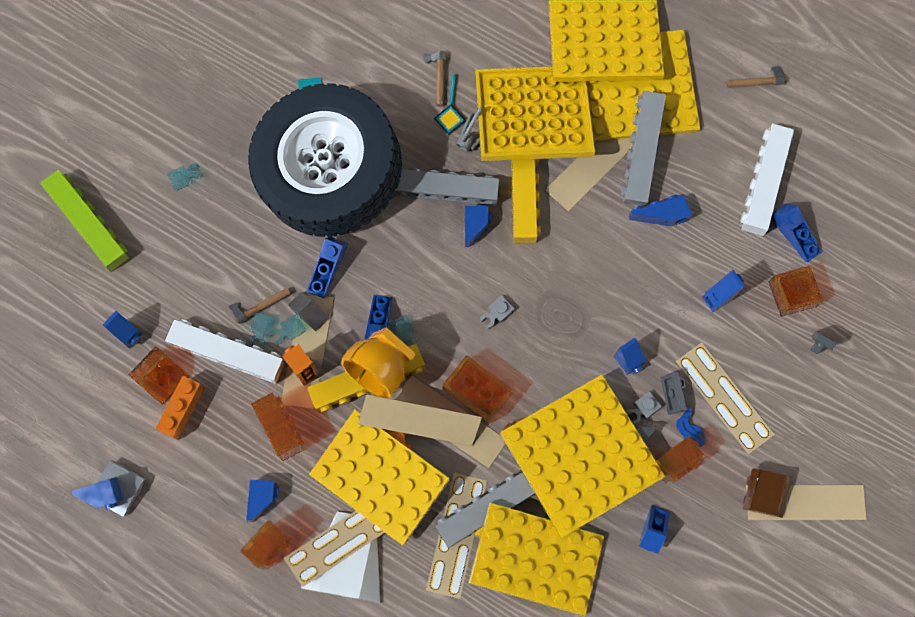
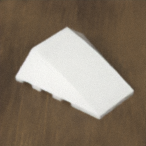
[301,512,380,603]

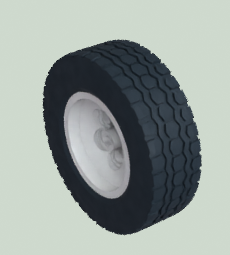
[248,83,402,237]

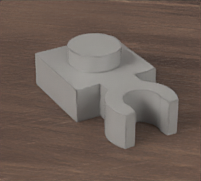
[480,295,514,329]
[626,391,662,425]

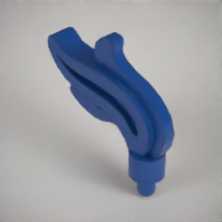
[676,408,703,447]

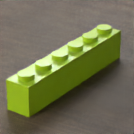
[40,170,129,272]

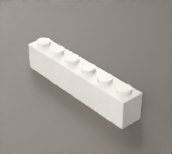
[740,123,794,236]
[165,319,285,384]

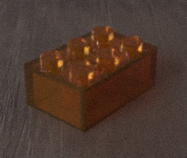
[442,355,513,425]
[251,392,305,461]

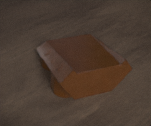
[743,468,791,518]

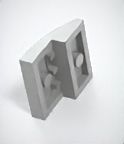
[97,460,146,517]

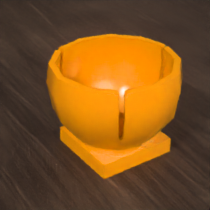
[341,327,416,399]

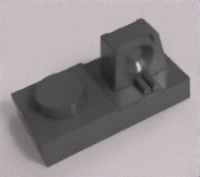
[810,332,836,355]
[661,372,686,415]

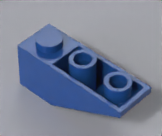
[628,195,692,226]
[772,204,821,262]
[307,237,348,298]
[702,270,745,313]
[364,295,392,340]

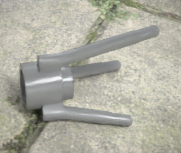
[455,107,482,152]

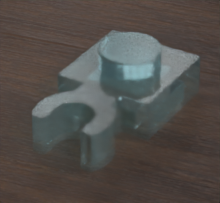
[167,163,203,191]
[249,313,275,349]
[270,314,307,345]
[388,315,417,345]

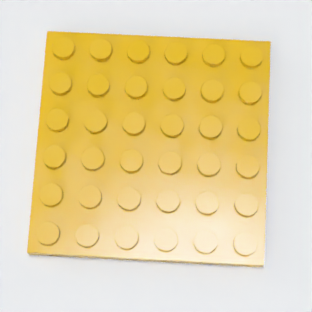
[548,0,664,82]
[586,30,700,142]
[475,67,595,161]
[500,375,665,538]

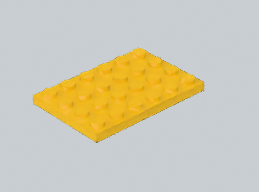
[309,409,450,546]
[469,503,604,616]

